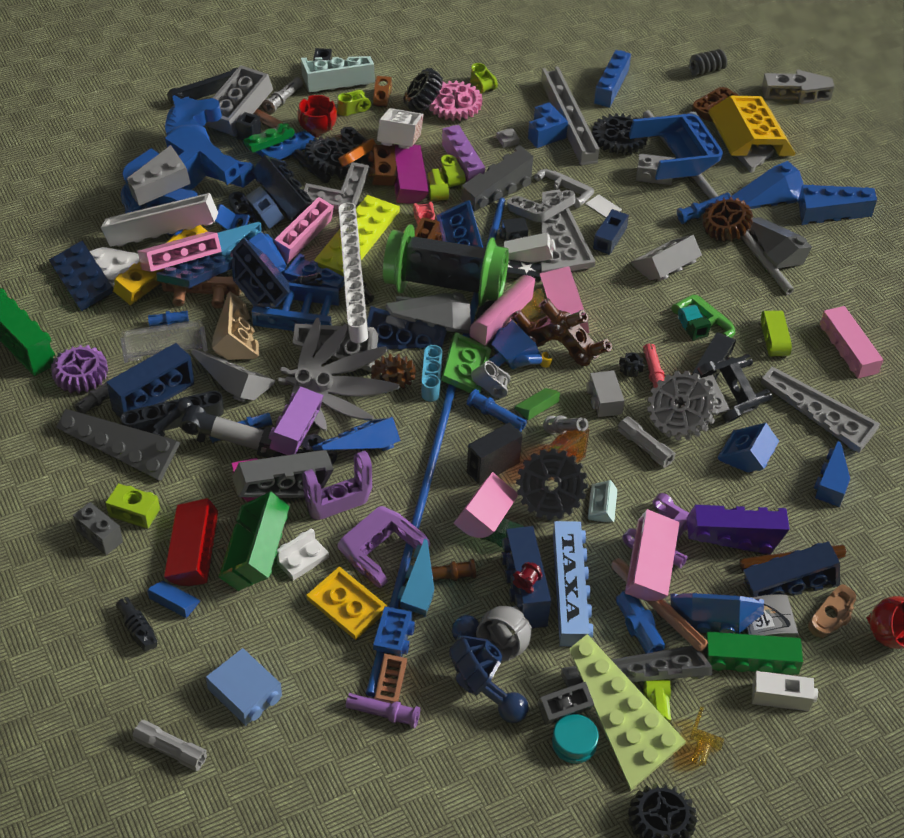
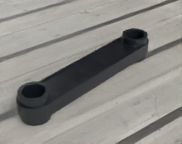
[167,68,238,105]

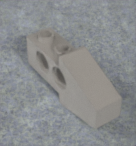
[762,70,834,104]

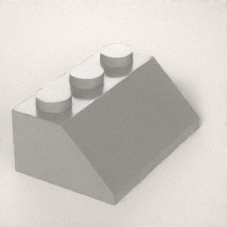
[631,235,702,281]

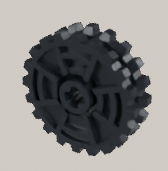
[516,448,588,520]

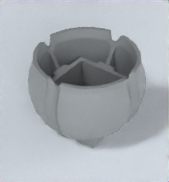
[476,605,532,661]

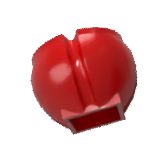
[297,95,337,137]
[866,596,904,649]

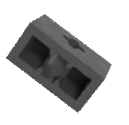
[537,682,594,725]

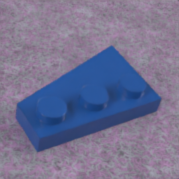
[256,131,315,160]
[284,253,345,291]

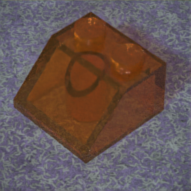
[539,428,590,463]

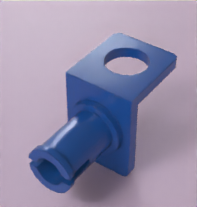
[212,204,250,230]

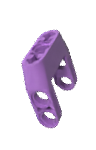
[302,451,372,520]
[338,506,430,588]

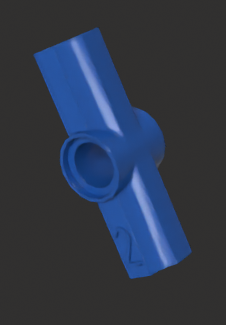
[616,591,665,653]

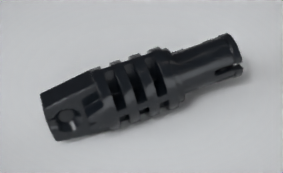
[116,597,158,651]

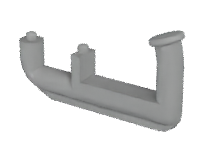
[534,169,594,208]

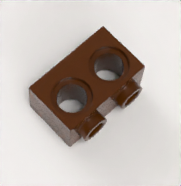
[368,144,397,186]

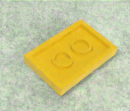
[307,566,388,640]

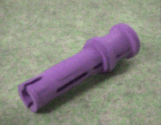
[346,693,420,728]

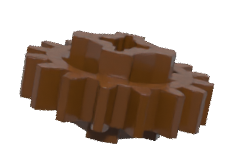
[371,354,415,391]

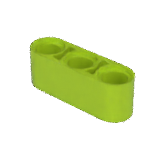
[761,310,792,356]

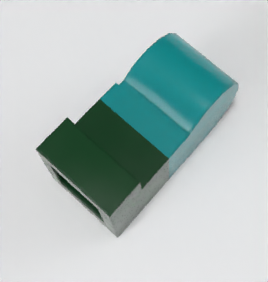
[678,305,711,341]

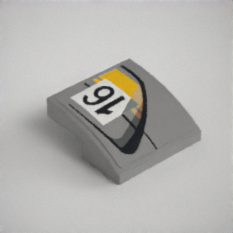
[747,595,799,637]

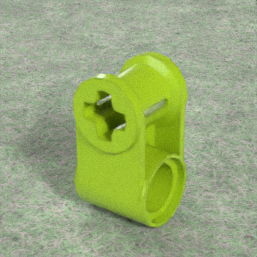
[470,63,498,94]
[337,90,371,116]
[440,155,466,188]

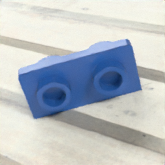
[373,606,415,657]

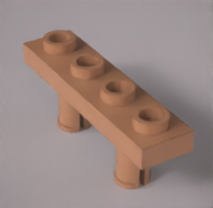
[161,277,241,308]

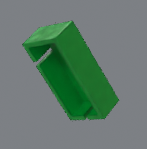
[218,491,290,591]

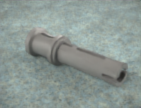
[263,77,303,113]
[543,416,588,434]

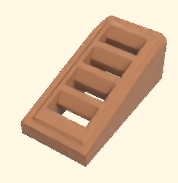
[374,654,407,704]

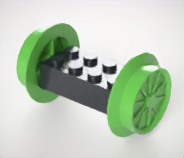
[383,224,509,306]

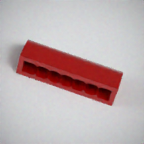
[164,498,218,586]

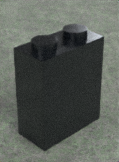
[467,422,523,485]

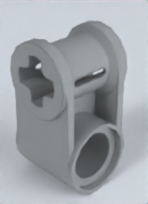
[471,361,511,398]

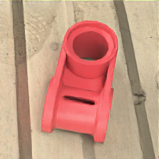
[413,202,435,226]

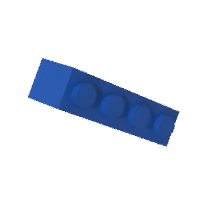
[594,50,631,108]

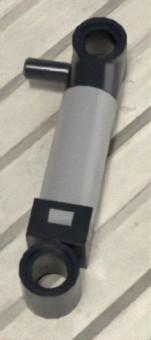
[180,405,286,458]

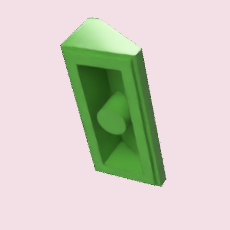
[515,388,560,420]

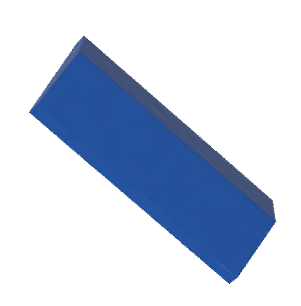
[436,200,483,248]

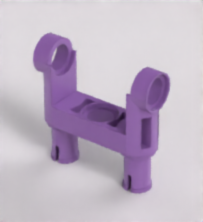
[622,493,689,569]

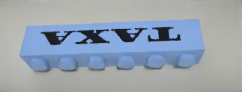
[553,521,593,647]

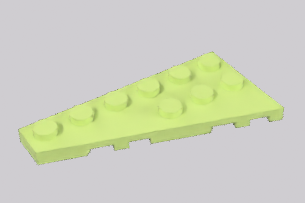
[569,634,686,791]

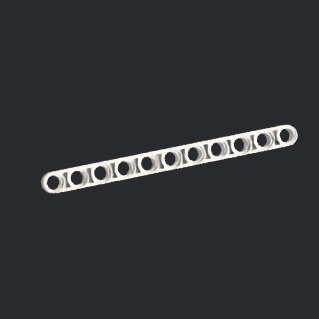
[339,203,368,343]

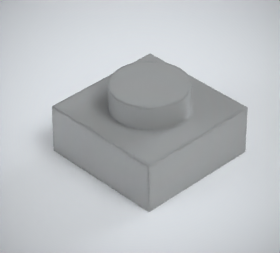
[497,128,520,148]

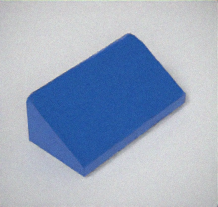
[147,581,200,618]

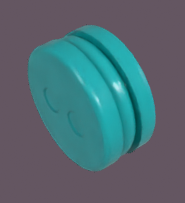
[552,714,599,764]

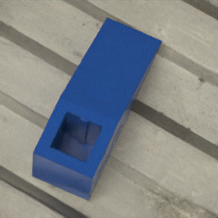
[814,441,850,507]

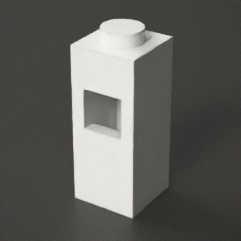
[504,232,555,263]
[752,671,818,711]

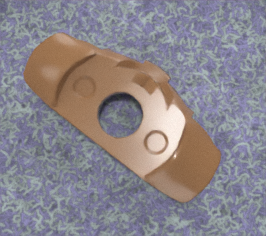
[808,584,856,638]

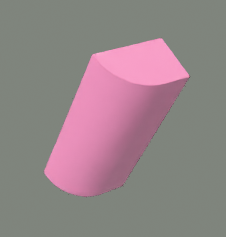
[540,266,589,333]
[470,275,535,346]
[454,472,518,538]
[625,509,679,601]

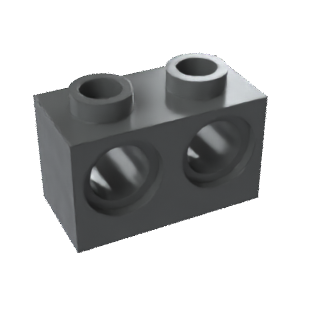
[73,502,123,555]

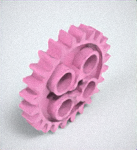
[429,80,482,121]

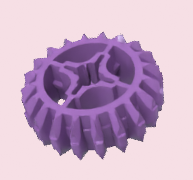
[51,344,108,394]

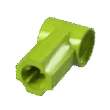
[427,169,449,201]
[644,679,671,723]

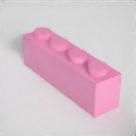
[274,197,334,264]
[138,232,222,272]
[820,306,883,378]

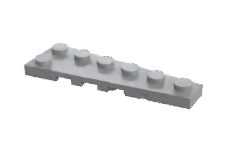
[761,367,880,453]

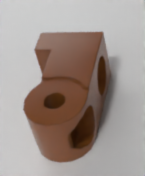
[373,76,392,107]

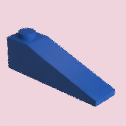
[731,161,804,209]
[312,417,401,451]

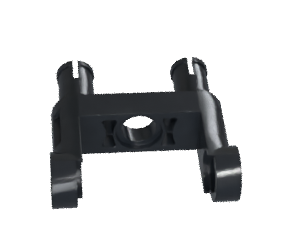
[697,354,772,423]

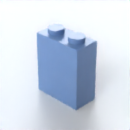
[206,648,282,726]

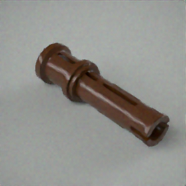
[407,559,476,581]

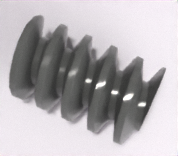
[689,49,727,76]

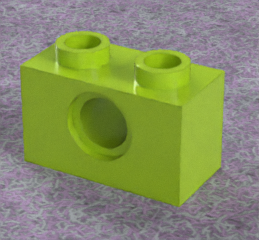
[106,483,160,529]

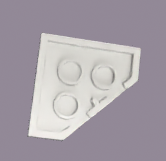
[89,247,140,288]

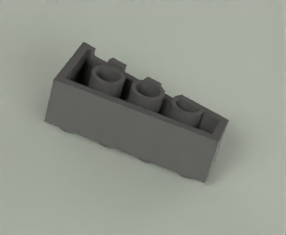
[461,145,533,211]

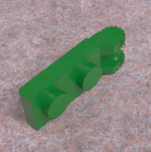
[243,123,295,153]

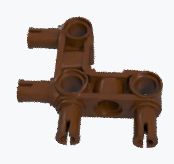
[511,298,612,366]

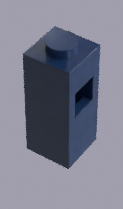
[593,209,629,255]

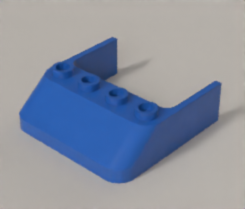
[629,114,723,180]

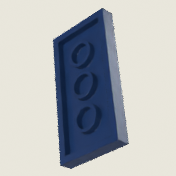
[49,241,114,311]
[156,255,232,288]

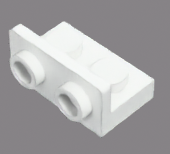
[276,528,329,581]

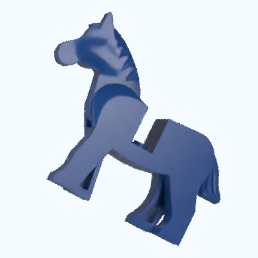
[121,95,256,237]

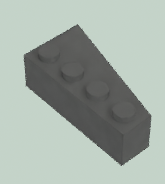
[232,450,334,498]

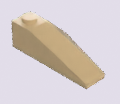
[212,291,259,360]

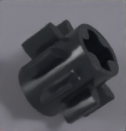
[619,352,644,377]

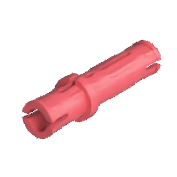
[643,343,665,388]

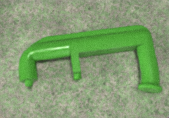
[671,295,735,337]

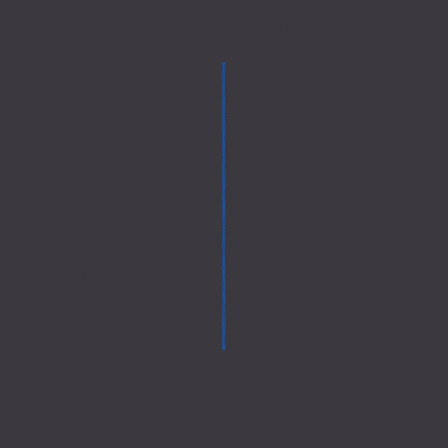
[366,198,506,696]

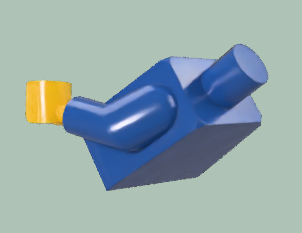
[489,320,552,369]

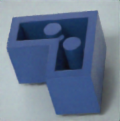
[528,102,568,148]

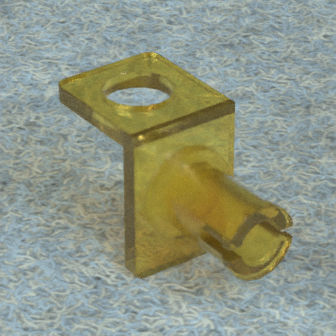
[690,706,724,766]

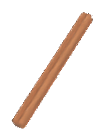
[611,558,708,651]

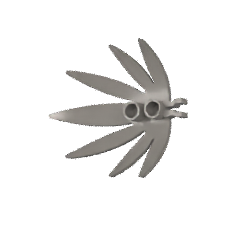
[278,318,399,431]

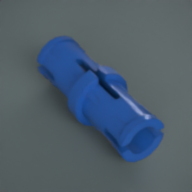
[148,310,189,328]

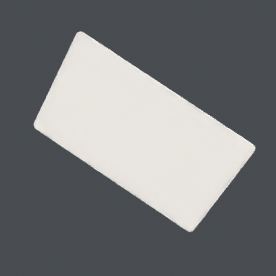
[586,195,622,217]

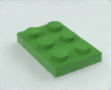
[441,332,491,393]

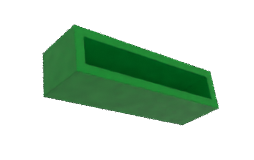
[704,632,803,675]

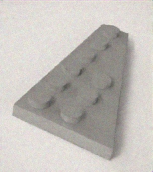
[541,189,596,273]

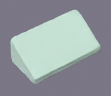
[588,480,617,523]

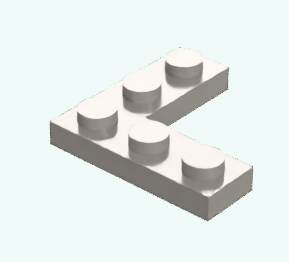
[304,162,369,210]

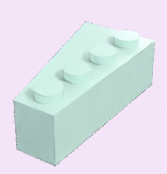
[301,56,375,92]

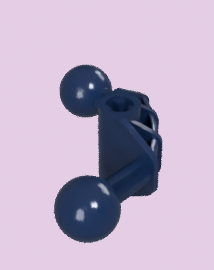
[449,615,529,723]

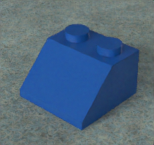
[718,423,779,472]

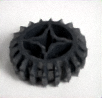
[403,68,443,113]
[628,783,697,838]

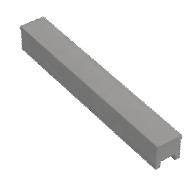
[541,67,599,166]

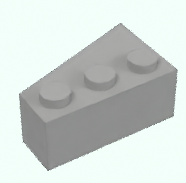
[127,145,190,206]

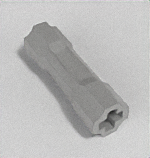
[617,416,676,468]
[132,720,207,771]

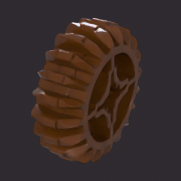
[703,197,753,242]

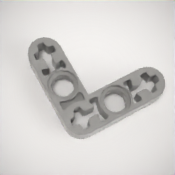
[507,190,575,222]

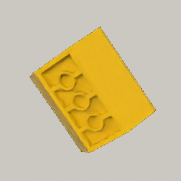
[708,96,795,157]

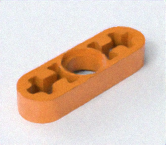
[338,138,376,167]

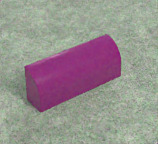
[392,144,429,204]

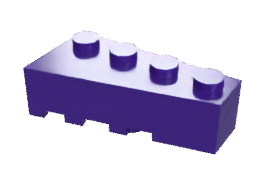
[686,505,790,555]

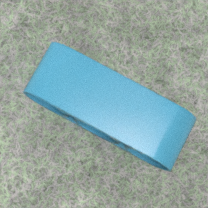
[421,345,442,402]

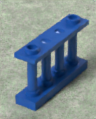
[252,283,340,331]

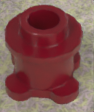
[513,562,543,594]

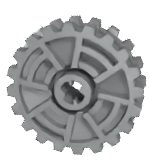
[647,371,718,441]

